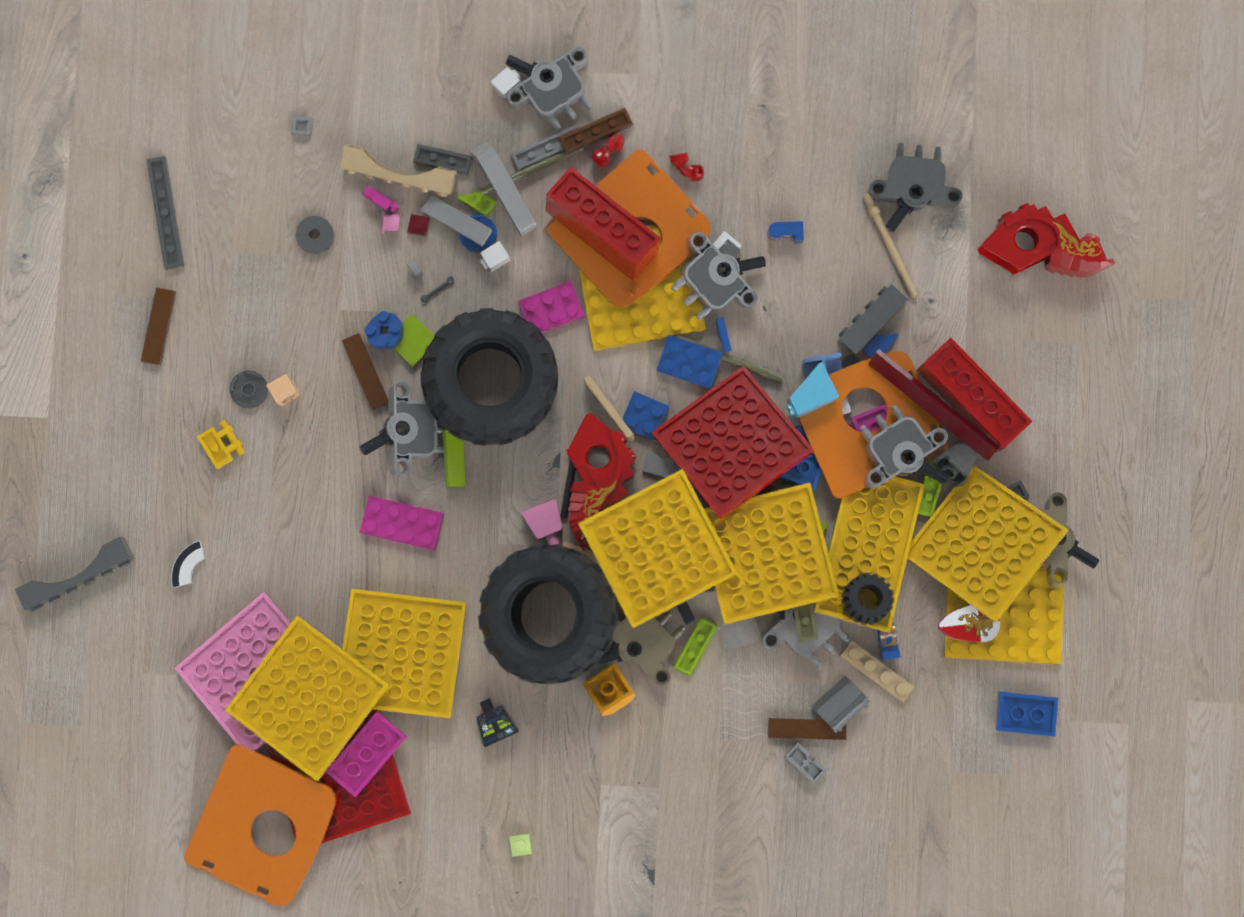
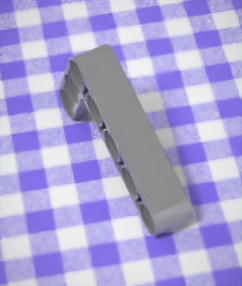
[470,142,538,236]

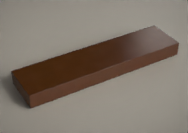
[558,108,633,155]
[141,288,176,366]
[342,333,389,410]
[768,718,846,740]

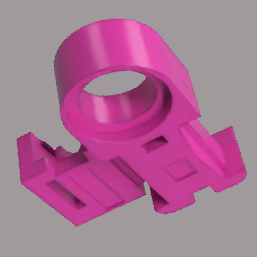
[362,186,399,214]

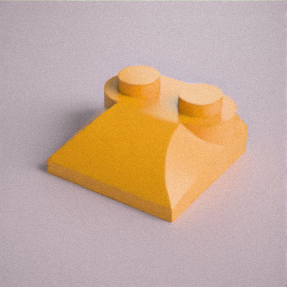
[582,663,636,716]

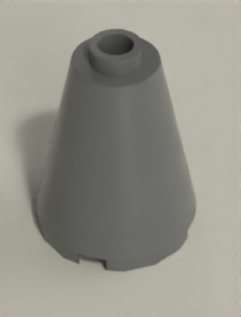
[933,440,979,487]

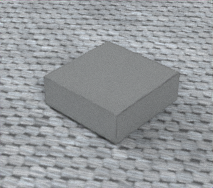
[291,116,313,137]

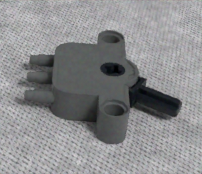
[868,143,963,232]

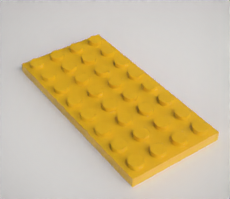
[814,476,925,633]

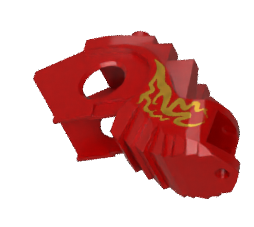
[977,203,1115,278]
[566,412,636,551]

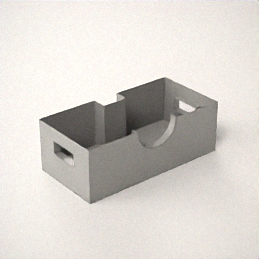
[784,742,827,784]

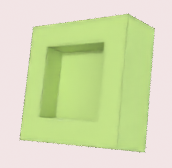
[510,834,532,857]

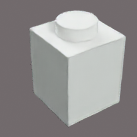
[491,67,521,100]
[480,241,511,272]

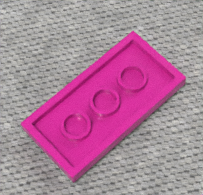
[360,496,444,550]
[326,711,407,797]

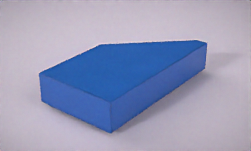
[715,317,732,353]
[862,333,899,358]

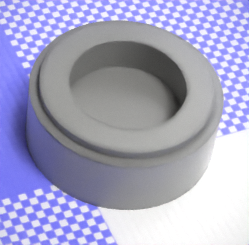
[407,261,423,280]

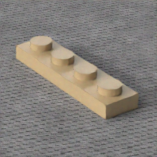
[840,641,914,703]

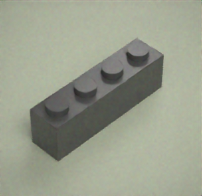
[838,284,908,356]

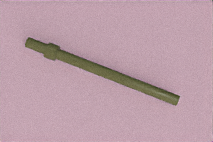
[480,147,585,195]
[676,335,784,383]

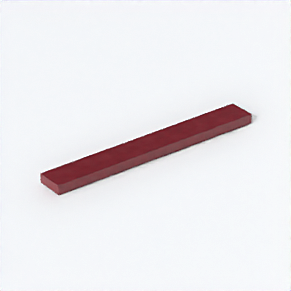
[868,349,1000,461]

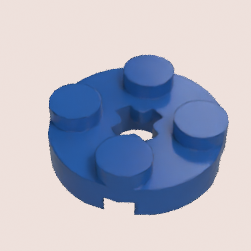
[459,214,497,253]
[365,311,404,350]

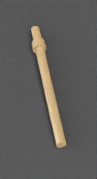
[863,193,918,298]

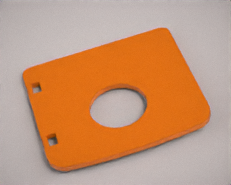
[547,149,711,308]
[798,351,950,499]
[184,744,336,906]

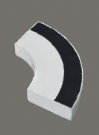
[171,540,206,588]

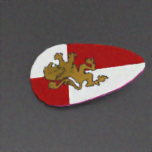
[938,605,1000,642]

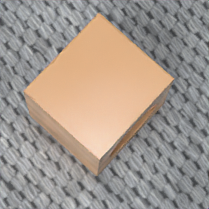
[266,374,301,406]

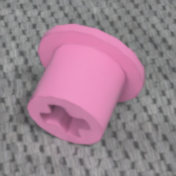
[380,209,399,234]

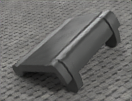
[811,676,870,733]

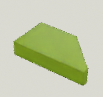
[457,191,497,217]

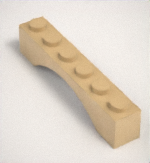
[340,144,457,197]

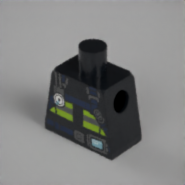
[476,698,519,748]

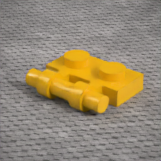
[197,420,245,469]

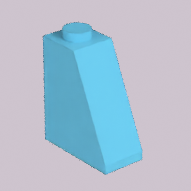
[786,362,839,419]

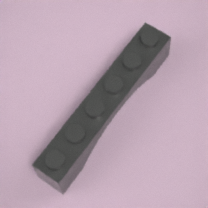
[15,537,134,612]

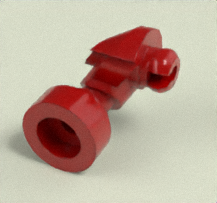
[591,134,625,167]
[669,153,704,181]

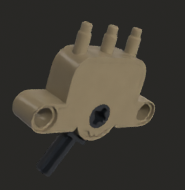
[1039,492,1099,589]
[597,611,686,686]

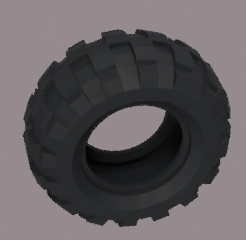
[420,308,558,446]
[478,544,618,684]

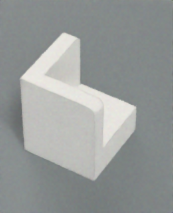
[713,231,742,257]

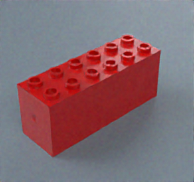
[545,167,661,281]
[916,337,1033,453]

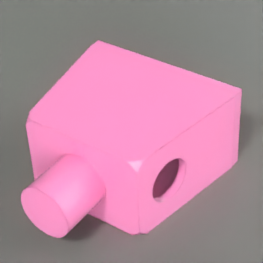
[522,499,563,545]

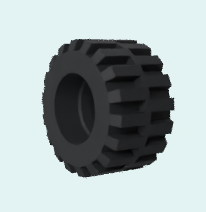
[841,573,894,625]

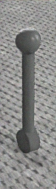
[420,276,454,302]

